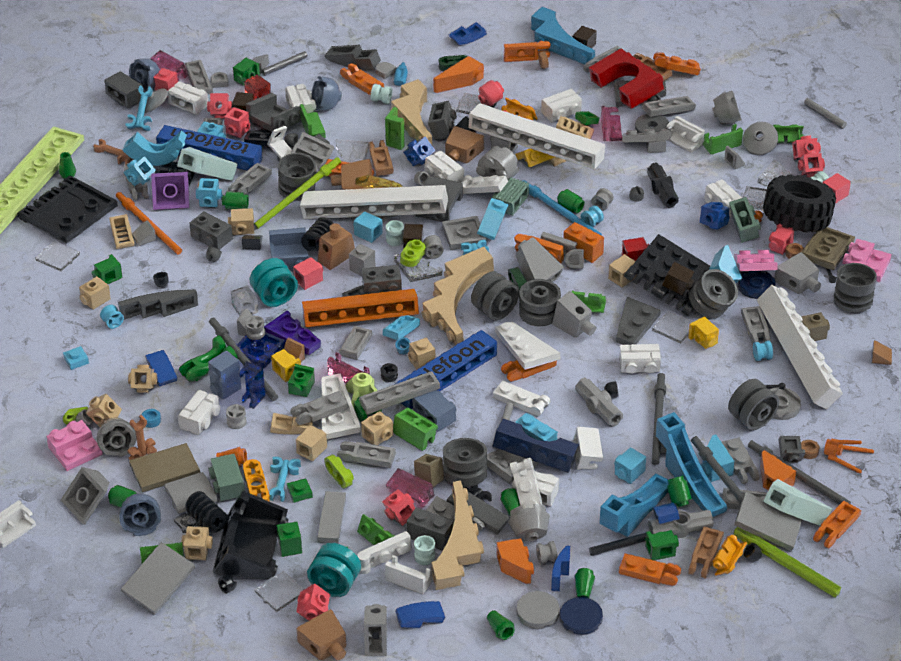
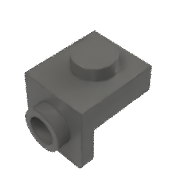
[778,436,805,463]

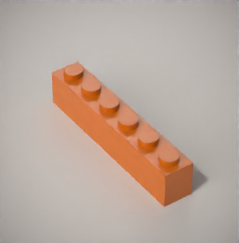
[302,289,419,327]

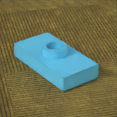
[383,315,420,340]

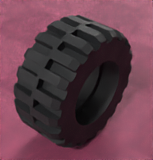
[763,175,836,233]

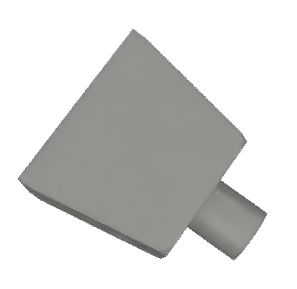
[775,252,821,294]
[552,291,597,337]
[364,604,387,656]

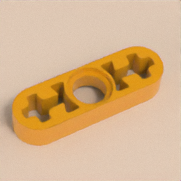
[243,459,270,502]

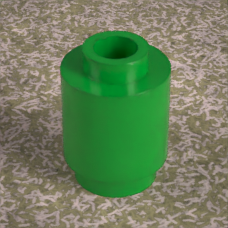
[557,189,585,213]
[222,192,249,210]
[667,476,692,507]
[108,485,137,508]

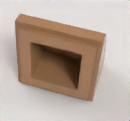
[284,338,305,362]
[872,340,892,365]

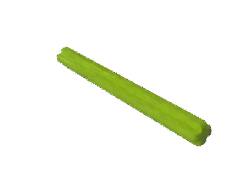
[733,527,841,597]

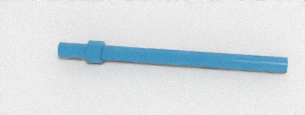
[522,180,602,235]

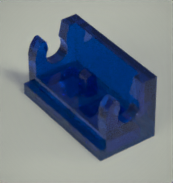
[239,361,266,409]

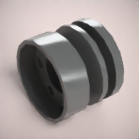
[278,153,316,201]
[834,263,877,313]

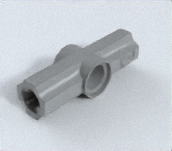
[575,377,623,427]
[648,510,713,538]

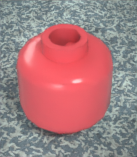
[478,80,504,106]

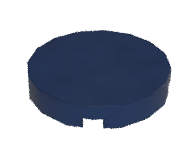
[738,270,776,299]
[560,597,603,635]

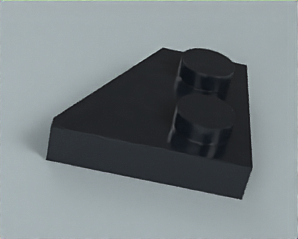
[244,128,281,148]

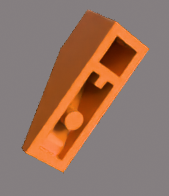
[433,56,484,93]

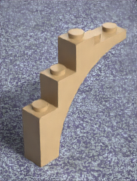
[422,247,494,346]

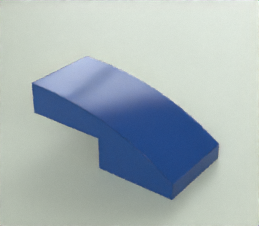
[449,22,487,45]
[145,350,177,387]
[653,502,680,524]
[551,545,570,591]
[395,601,445,628]

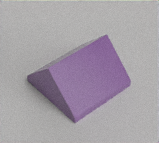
[151,172,190,210]

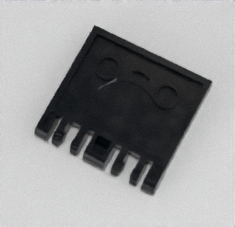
[17,175,118,243]
[624,234,710,316]

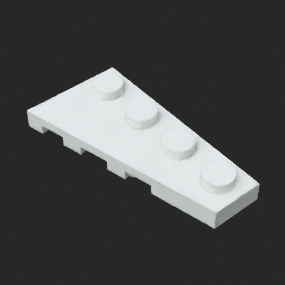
[495,322,561,370]
[322,373,361,439]

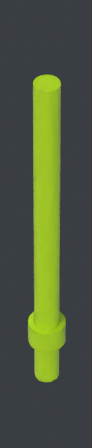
[254,157,341,229]

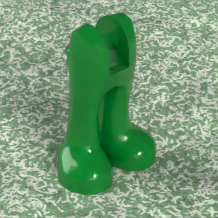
[179,335,238,382]

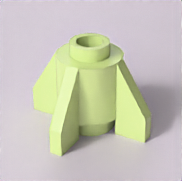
[345,373,377,408]

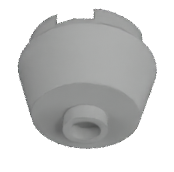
[712,91,742,124]
[97,417,137,457]
[508,504,550,541]

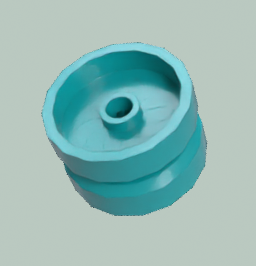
[249,258,298,307]
[307,543,361,597]

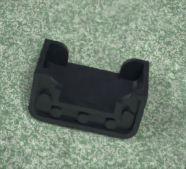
[213,491,289,580]

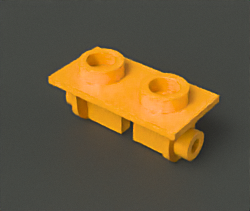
[501,97,538,121]
[713,535,747,576]

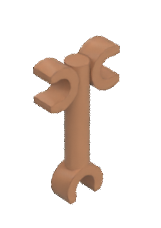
[93,139,133,166]
[127,415,157,460]

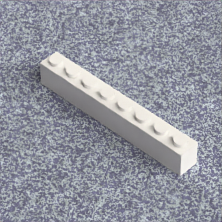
[469,103,605,170]
[300,185,448,219]
[757,285,843,409]

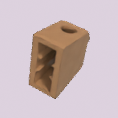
[445,126,484,163]
[331,159,372,190]
[318,223,355,270]
[296,609,346,661]

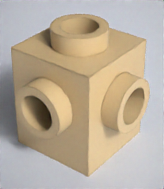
[128,365,157,392]
[86,394,122,427]
[361,411,393,445]
[181,526,213,560]

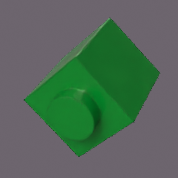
[277,521,302,557]

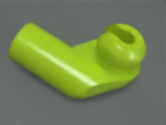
[63,406,88,425]

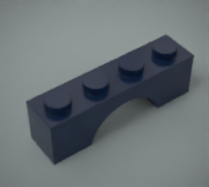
[492,419,579,473]

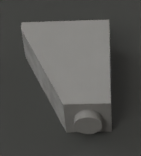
[516,237,564,282]

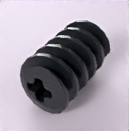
[301,217,334,251]
[185,491,229,533]

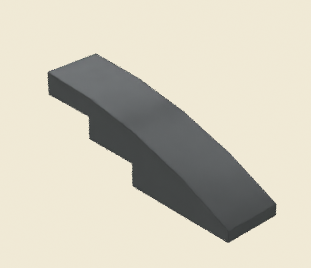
[118,289,198,320]

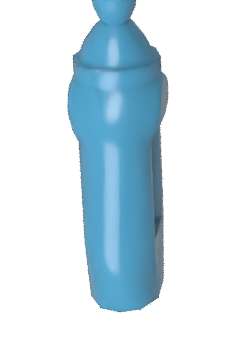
[393,62,408,86]

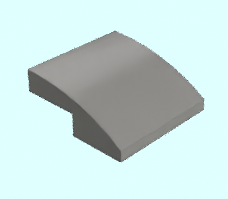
[291,132,334,173]
[487,449,539,483]
[164,472,217,514]

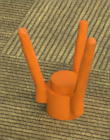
[824,438,875,473]

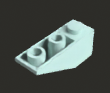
[177,147,237,181]
[763,479,833,526]

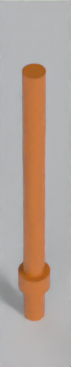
[116,192,182,255]

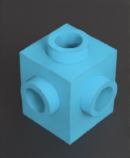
[123,156,156,186]
[196,178,222,207]

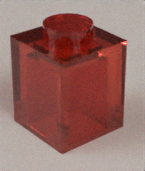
[244,74,271,100]

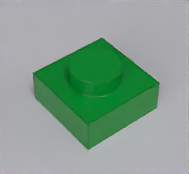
[575,111,600,126]
[287,478,313,503]

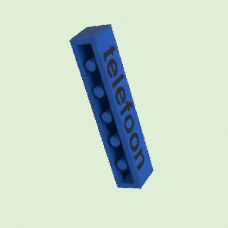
[156,125,263,171]
[394,330,497,409]

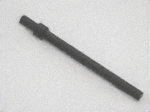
[209,317,278,401]
[651,373,666,465]
[691,436,744,504]
[748,440,851,504]

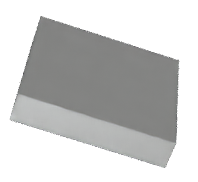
[442,216,486,250]

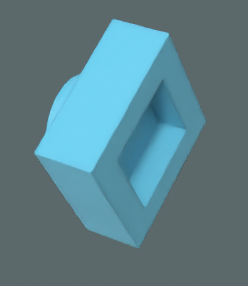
[63,346,89,370]

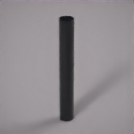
[589,533,646,556]

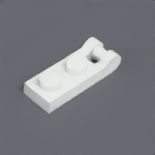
[461,175,508,194]
[493,381,551,416]
[510,458,543,509]
[357,531,411,574]

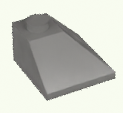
[61,467,110,524]

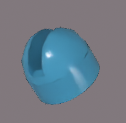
[395,337,411,355]

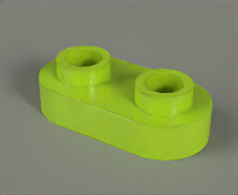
[400,240,426,267]
[324,454,354,489]

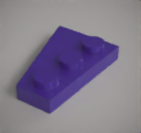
[264,310,321,355]

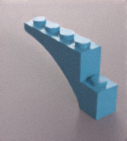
[531,6,595,64]
[656,412,727,517]
[599,473,669,537]

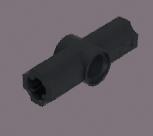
[647,163,679,208]

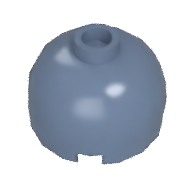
[129,58,160,92]
[311,76,342,111]
[119,493,161,536]

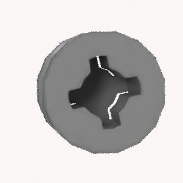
[591,188,614,211]
[423,235,444,259]
[245,316,265,340]
[226,404,247,429]
[536,541,558,565]

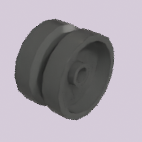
[689,269,738,318]
[471,271,519,321]
[519,279,561,327]
[728,378,780,430]
[443,438,487,487]

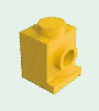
[688,316,719,349]
[271,349,301,382]

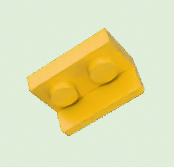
[515,148,555,167]

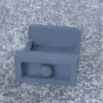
[269,227,309,272]

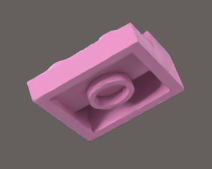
[843,239,892,282]
[734,250,778,271]
[46,420,103,471]

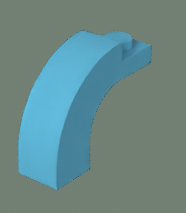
[122,130,187,166]

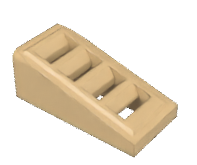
[556,116,594,139]
[109,214,135,249]

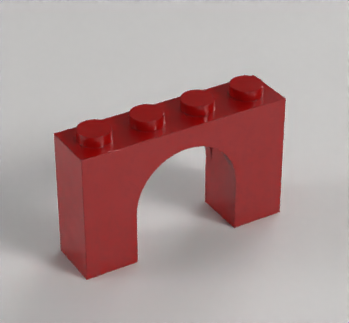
[589,48,664,109]

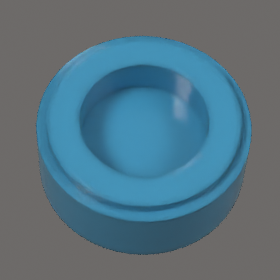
[141,409,161,428]

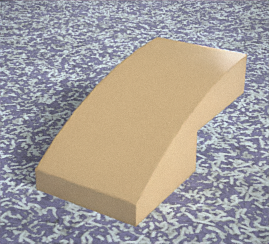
[270,413,313,434]

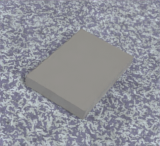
[734,492,802,551]
[121,542,195,615]

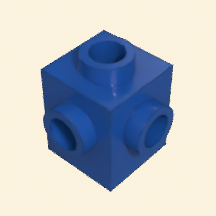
[403,136,436,166]
[699,202,730,230]

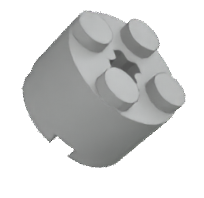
[476,146,519,180]

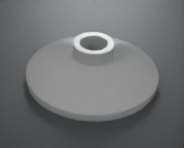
[145,88,168,113]
[743,122,778,155]

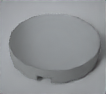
[769,387,801,420]
[517,591,560,629]

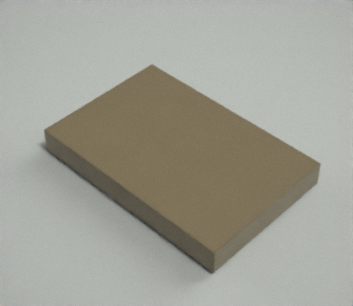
[801,227,855,270]
[129,443,200,492]

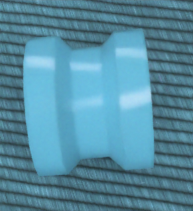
[581,206,604,227]
[100,305,124,329]
[753,340,773,361]

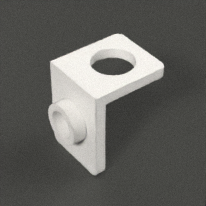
[267,126,292,159]

